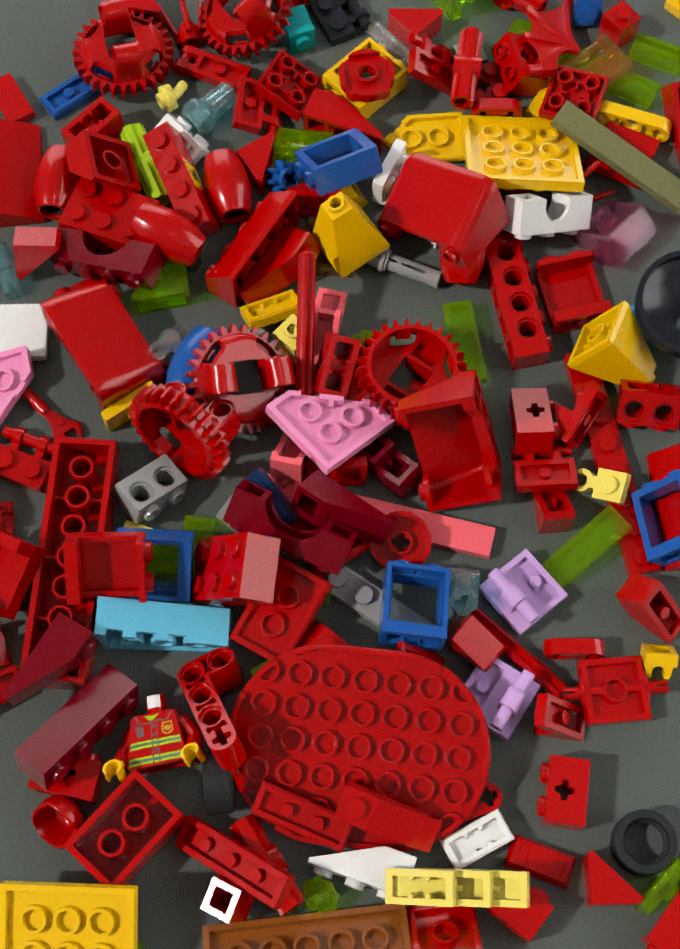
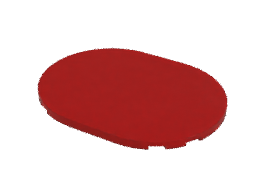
[230,643,491,852]

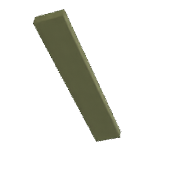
[550,100,680,216]

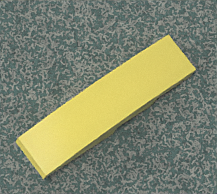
[385,868,530,908]

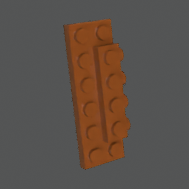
[202,904,412,949]

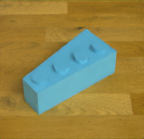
[94,596,233,653]

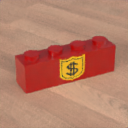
[143,122,222,237]

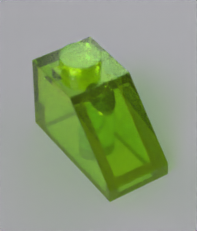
[131,261,193,315]

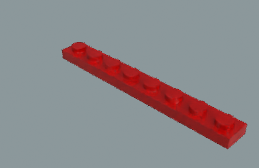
[563,353,661,577]

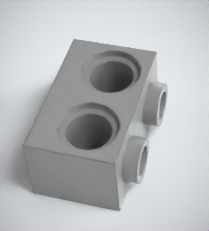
[114,454,188,525]

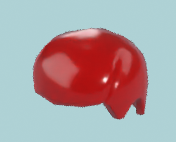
[31,796,84,849]

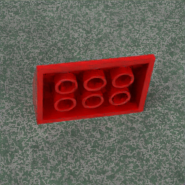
[0,118,46,228]

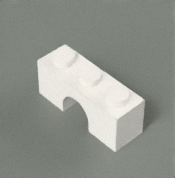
[503,191,593,240]

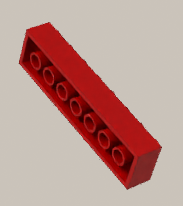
[20,436,121,691]

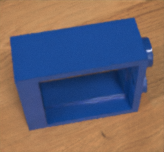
[294,127,383,196]
[631,469,680,567]
[114,527,194,602]
[378,560,451,651]

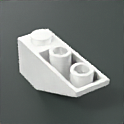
[308,846,417,900]

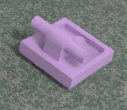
[478,548,568,637]
[465,659,541,742]

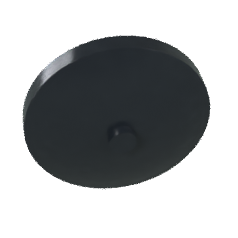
[635,250,680,359]

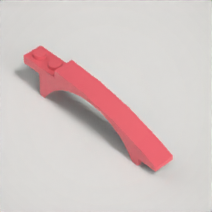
[270,287,348,502]

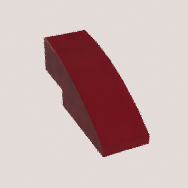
[354,435,423,499]

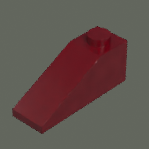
[2,612,97,706]

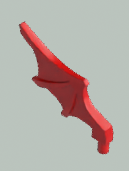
[521,0,580,79]

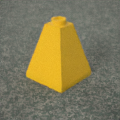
[312,191,390,279]
[567,300,657,385]

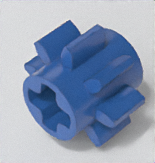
[265,160,300,192]

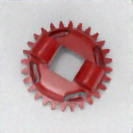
[72,0,174,99]
[198,0,294,60]
[355,318,467,427]
[185,324,296,435]
[129,381,240,480]

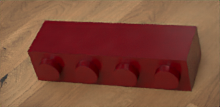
[14,663,138,791]

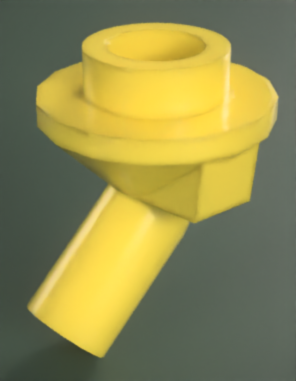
[155,80,188,113]

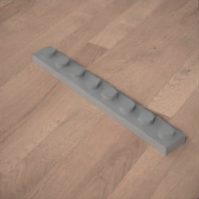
[215,493,435,628]

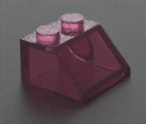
[569,201,657,267]

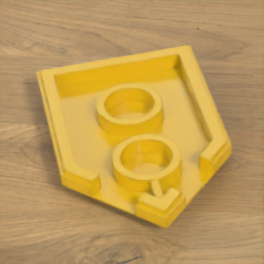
[383,112,465,162]

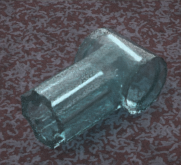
[181,82,236,134]
[448,567,480,616]

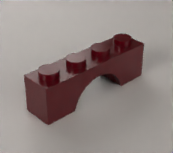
[48,226,167,290]
[222,479,358,576]

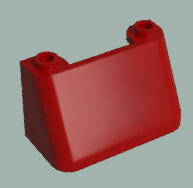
[377,152,510,269]
[39,279,168,410]
[394,369,502,512]

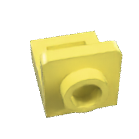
[272,314,297,366]

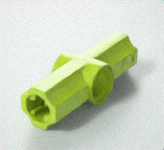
[120,122,171,206]

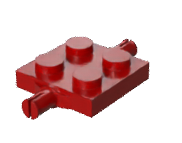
[559,655,669,726]

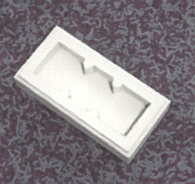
[440,809,515,869]

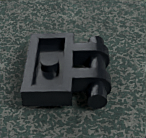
[308,0,372,47]

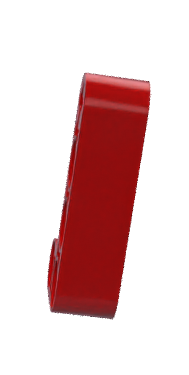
[177,647,246,771]

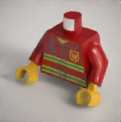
[102,694,206,782]

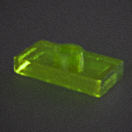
[634,855,680,916]

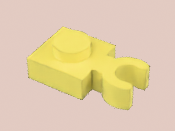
[577,468,631,505]

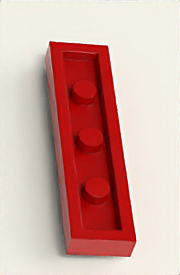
[174,814,295,909]

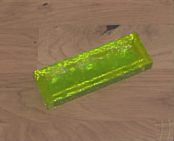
[441,299,488,384]
[541,505,632,590]

